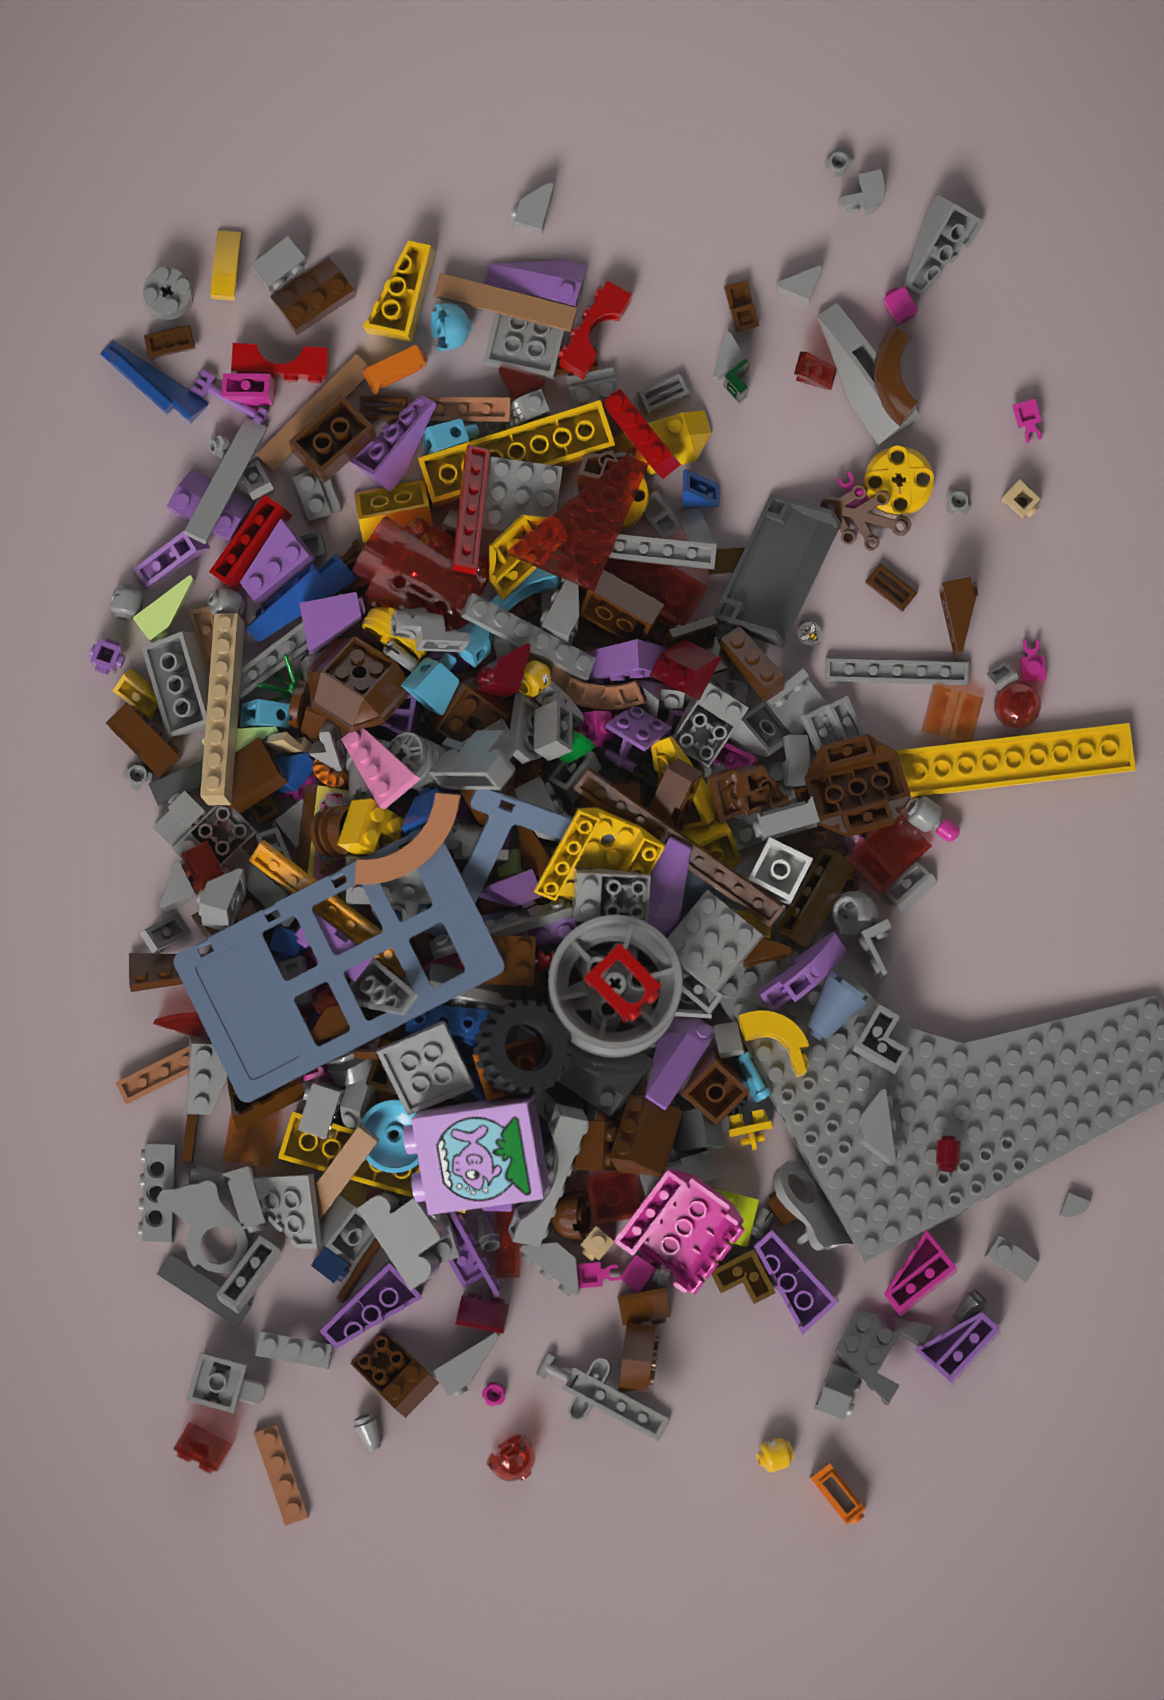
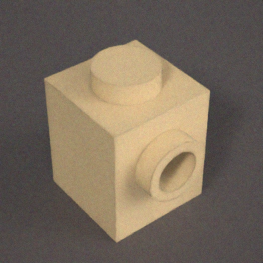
[580,1227,614,1261]

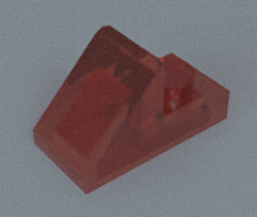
[794,351,837,390]

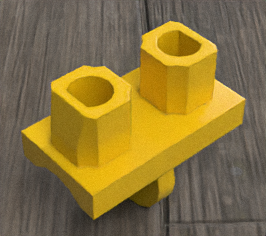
[728,1109,773,1151]

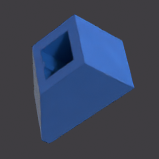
[273,752,316,794]

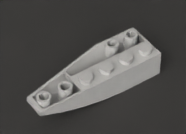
[817,303,919,446]

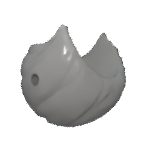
[833,891,878,937]

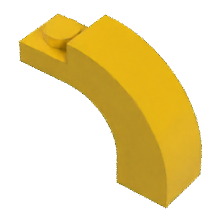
[737,1010,809,1077]

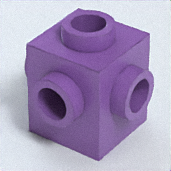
[89,638,126,675]

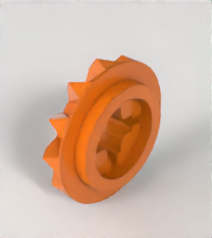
[312,759,349,787]

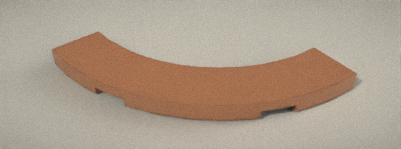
[526,653,645,710]
[354,793,461,884]

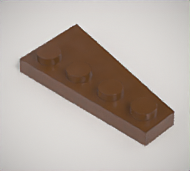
[129,953,207,992]

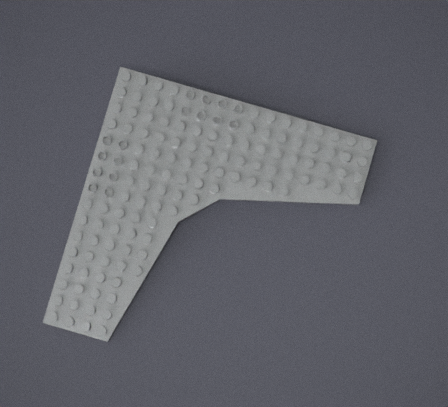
[720,898,1164,1264]

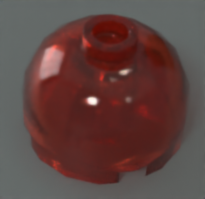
[993,681,1041,729]
[486,1434,536,1481]

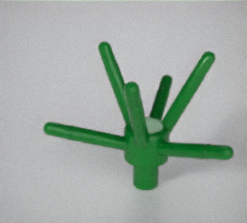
[258,654,304,702]

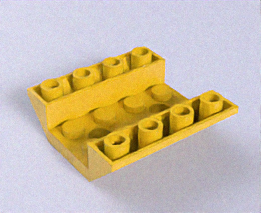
[534,808,665,901]

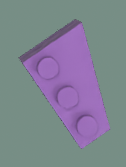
[585,639,667,685]

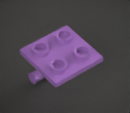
[604,706,672,773]

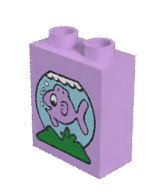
[403,1094,551,1215]

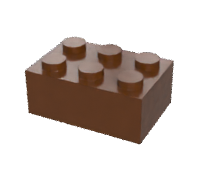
[289,395,376,484]
[579,569,664,642]

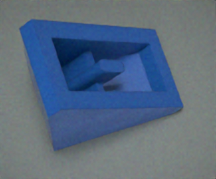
[682,469,720,508]

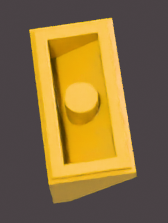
[113,669,159,720]

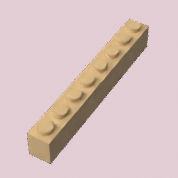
[200,613,245,805]

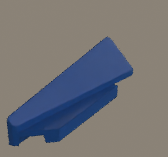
[100,341,208,424]
[245,553,356,642]

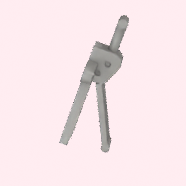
[536,1353,670,1441]

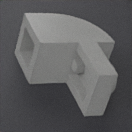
[838,169,885,216]

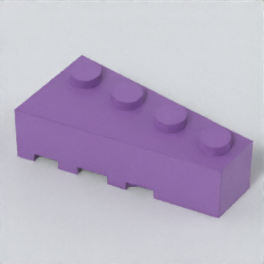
[754,1228,839,1335]
[318,1261,423,1349]

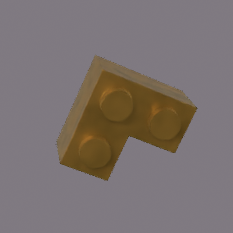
[711,1249,776,1304]

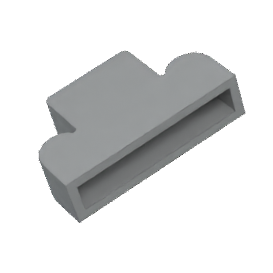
[429,730,518,790]
[357,1192,449,1290]

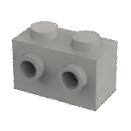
[250,236,307,292]

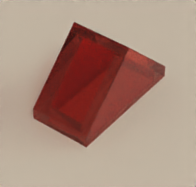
[499,366,546,401]

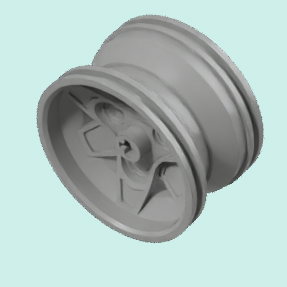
[548,915,682,1058]

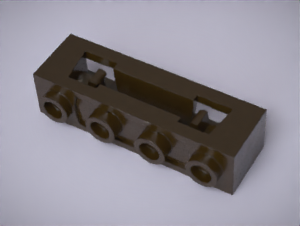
[591,733,659,791]

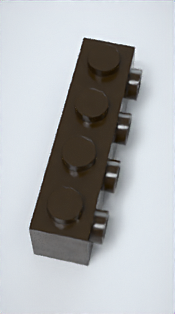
[776,847,855,949]

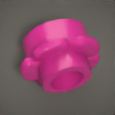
[482,1382,506,1406]

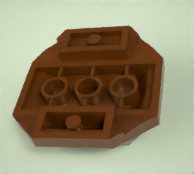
[307,636,411,733]
[423,670,519,760]
[804,733,911,837]

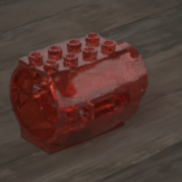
[352,516,489,632]

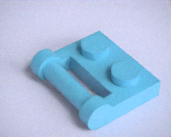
[733,1051,772,1104]

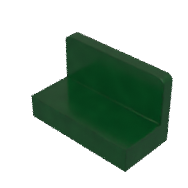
[723,358,749,403]

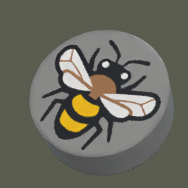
[797,622,821,647]

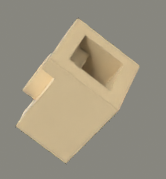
[1001,480,1040,519]

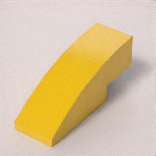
[210,231,242,301]

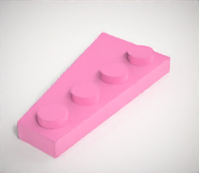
[341,728,420,809]

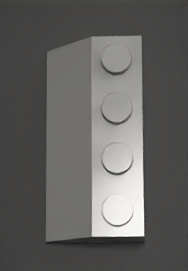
[141,631,209,738]

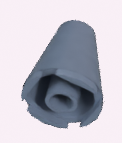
[807,971,871,1040]

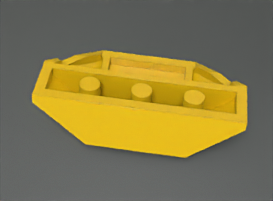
[614,410,712,475]
[489,514,569,600]

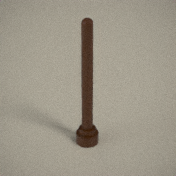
[337,1202,404,1303]

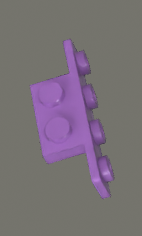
[448,1212,502,1297]

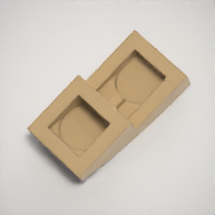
[266,732,313,756]

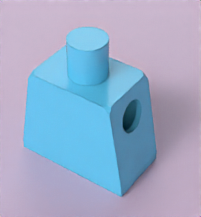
[421,419,479,455]
[401,653,459,715]
[240,699,292,731]

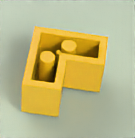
[338,799,404,855]

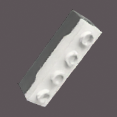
[425,963,523,1010]

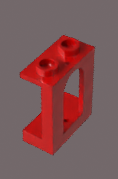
[584,943,661,1023]

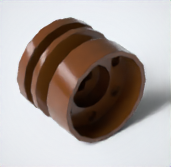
[310,805,354,858]

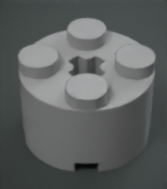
[143,267,193,320]

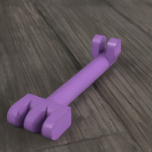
[189,369,268,425]

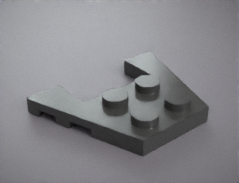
[835,1309,933,1406]

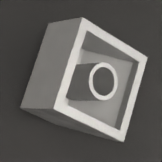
[197,868,247,931]
[319,1195,375,1267]

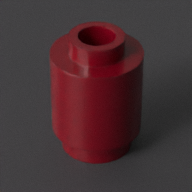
[936,1135,961,1172]

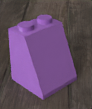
[299,592,365,656]

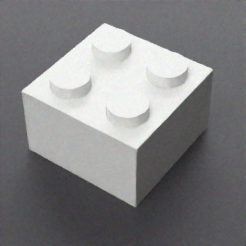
[748,837,813,906]

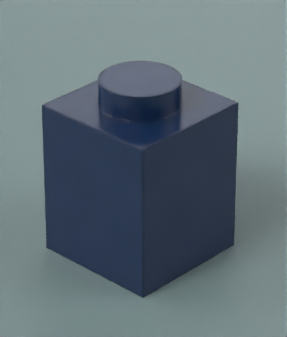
[310,1246,350,1284]

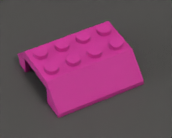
[613,1169,745,1295]

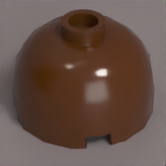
[550,1191,591,1239]

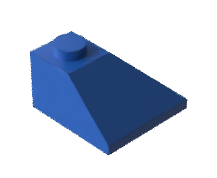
[401,787,439,836]

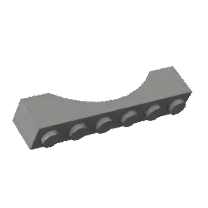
[508,1104,589,1247]

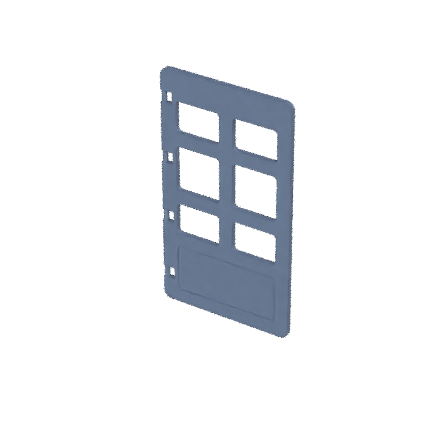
[174,827,505,1102]

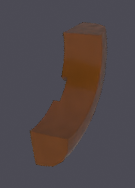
[873,326,918,427]

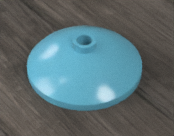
[360,1099,419,1173]

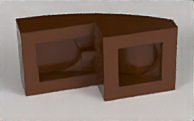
[723,280,760,332]

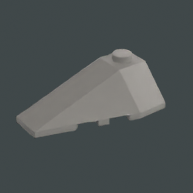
[349,957,419,1015]

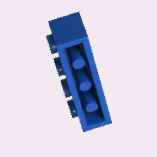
[406,1005,493,1046]

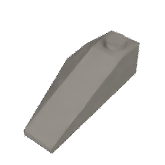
[904,194,984,296]

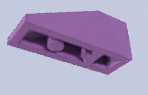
[134,531,211,589]

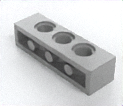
[138,1144,177,1243]

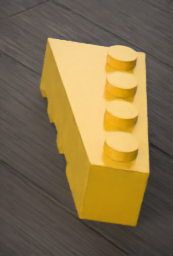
[362,240,436,343]

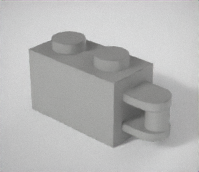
[533,692,573,761]

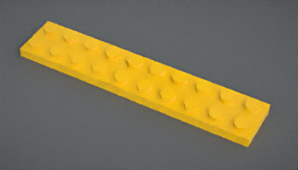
[897,723,1136,798]

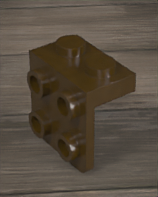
[667,616,729,675]

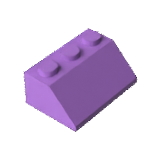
[167,469,255,543]

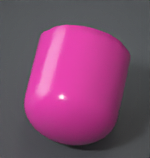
[935,818,960,842]

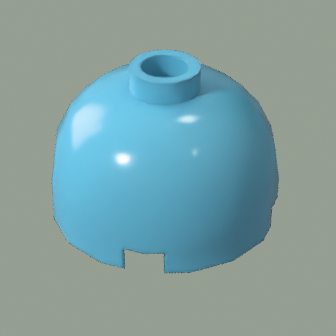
[430,303,472,351]

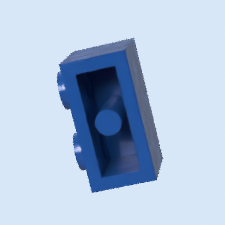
[269,926,308,961]

